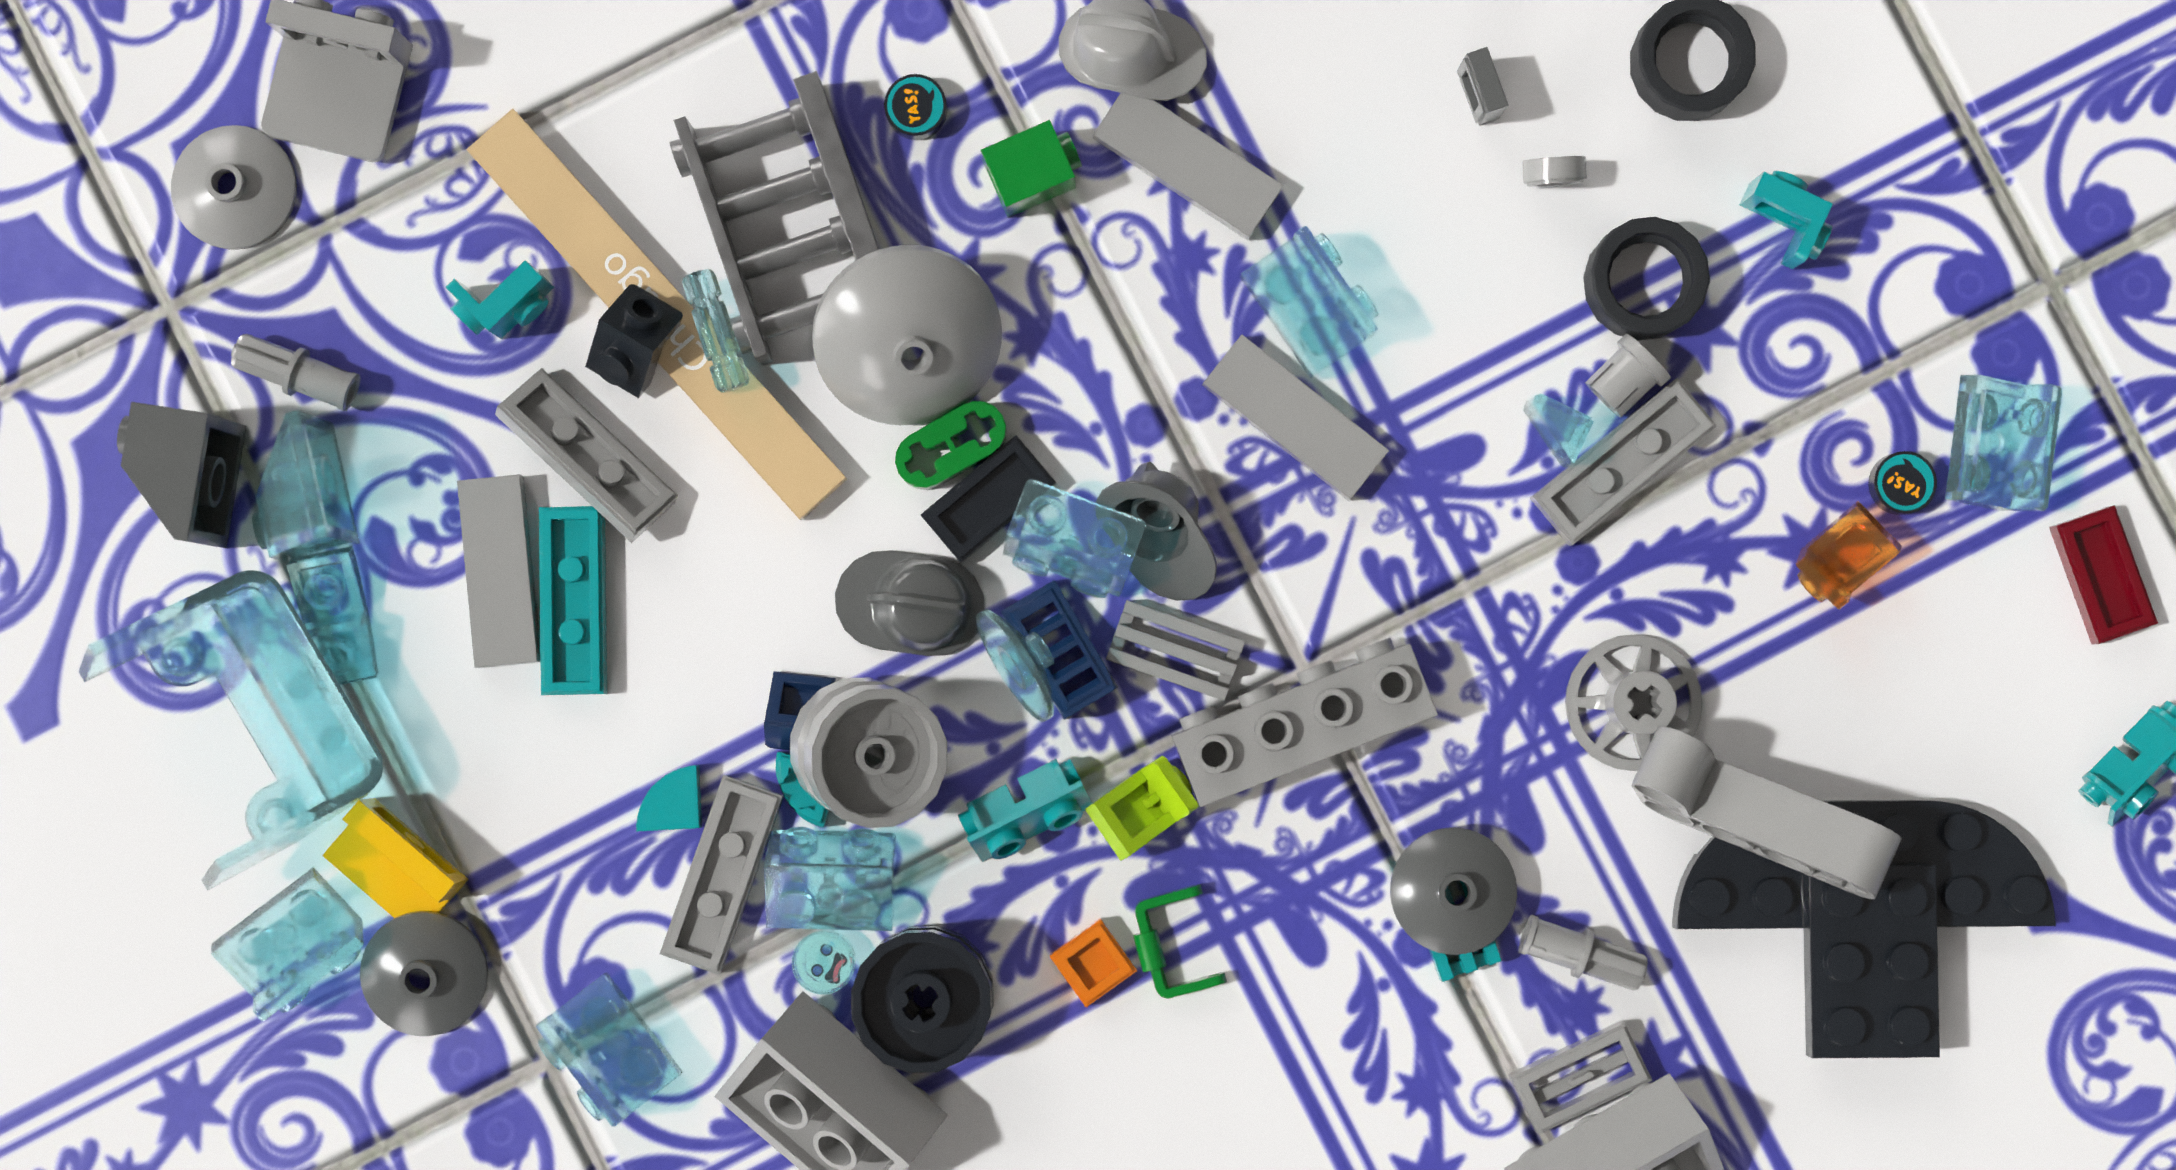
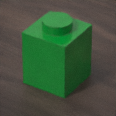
[981,120,1082,218]

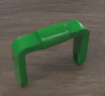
[1133,884,1227,999]

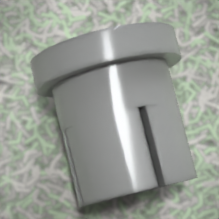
[1585,333,1671,418]

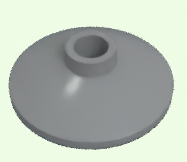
[171,125,297,250]

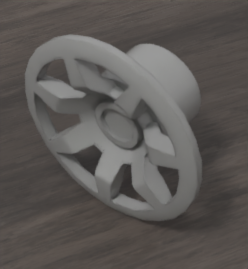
[1565,635,1703,771]

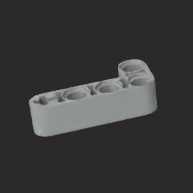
[1631,726,1902,899]

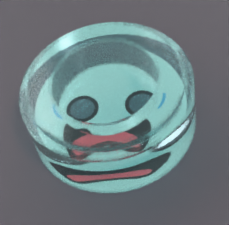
[792,930,856,995]

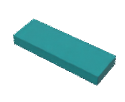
[539,506,607,695]

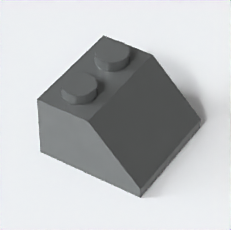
[117,402,247,549]

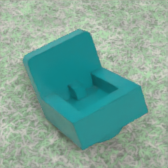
[1739,171,1833,269]
[446,260,554,339]

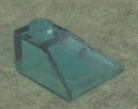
[252,410,360,561]

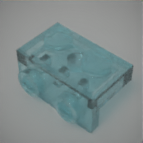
[1240,225,1379,379]
[1945,374,2062,511]
[1003,479,1146,598]
[764,827,896,931]
[211,867,364,1021]
[536,972,683,1127]

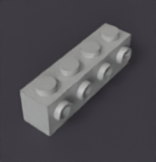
[1171,637,1438,807]

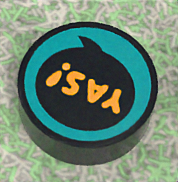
[884,74,947,140]
[1868,451,1937,515]

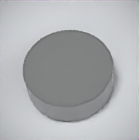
[1522,156,1587,187]

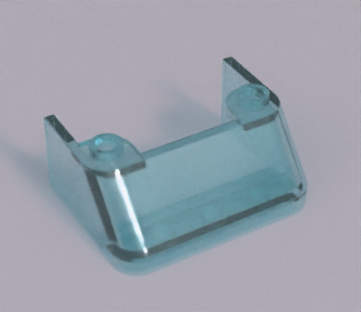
[78,570,383,891]

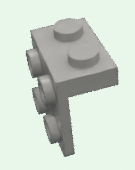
[261,0,413,162]

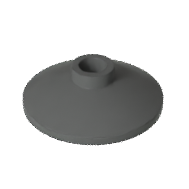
[1390,827,1517,955]
[360,911,488,1036]

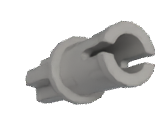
[231,334,360,411]
[1518,915,1648,990]

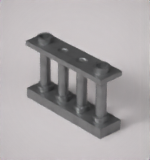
[669,71,880,366]

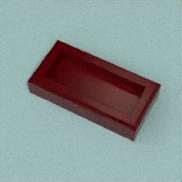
[2049,505,2158,645]

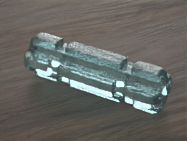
[682,269,749,393]

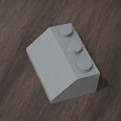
[714,991,948,1170]
[1504,1073,1724,1170]

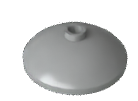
[812,245,1002,426]

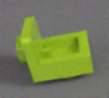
[1085,756,1199,861]

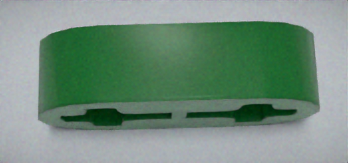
[895,401,1007,490]

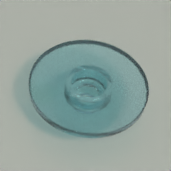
[976,609,1054,722]

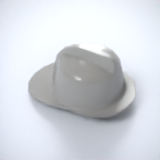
[1059,0,1207,101]

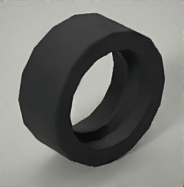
[1630,0,1756,121]
[1583,217,1710,341]

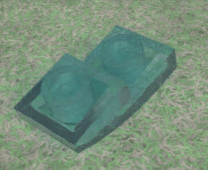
[286,546,378,690]

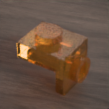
[1796,501,1902,610]

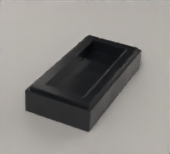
[921,435,1057,564]

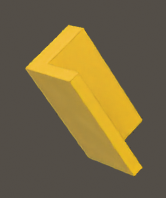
[322,798,469,918]

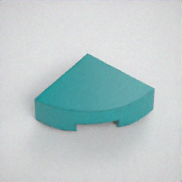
[775,751,829,828]
[636,765,702,832]

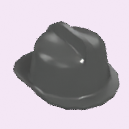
[1095,461,1217,601]
[835,550,985,656]

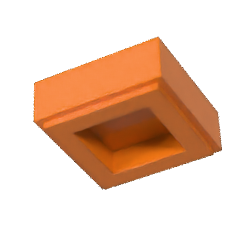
[1049,918,1137,1007]

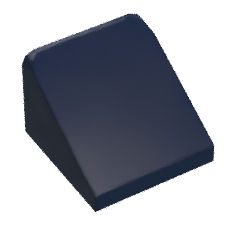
[764,671,836,750]

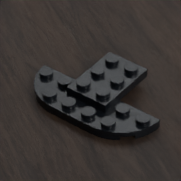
[1672,800,2056,1058]

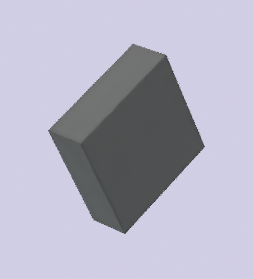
[1457,47,1509,126]

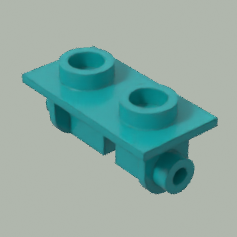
[2078,701,2176,827]
[958,759,1092,862]

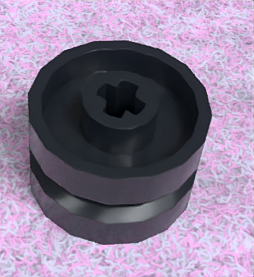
[851,925,994,1073]

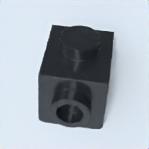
[585,284,683,399]

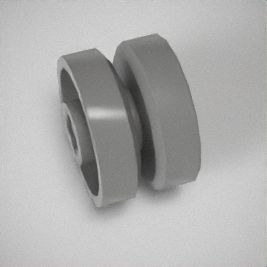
[790,677,947,828]

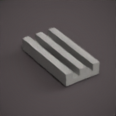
[1106,600,1245,701]
[1508,1021,1652,1135]

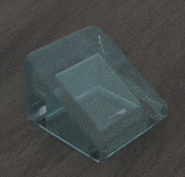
[1523,393,1594,468]

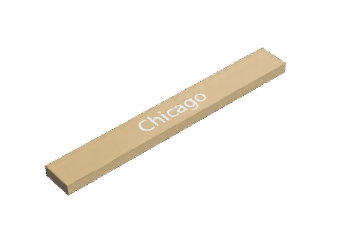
[466,108,847,521]

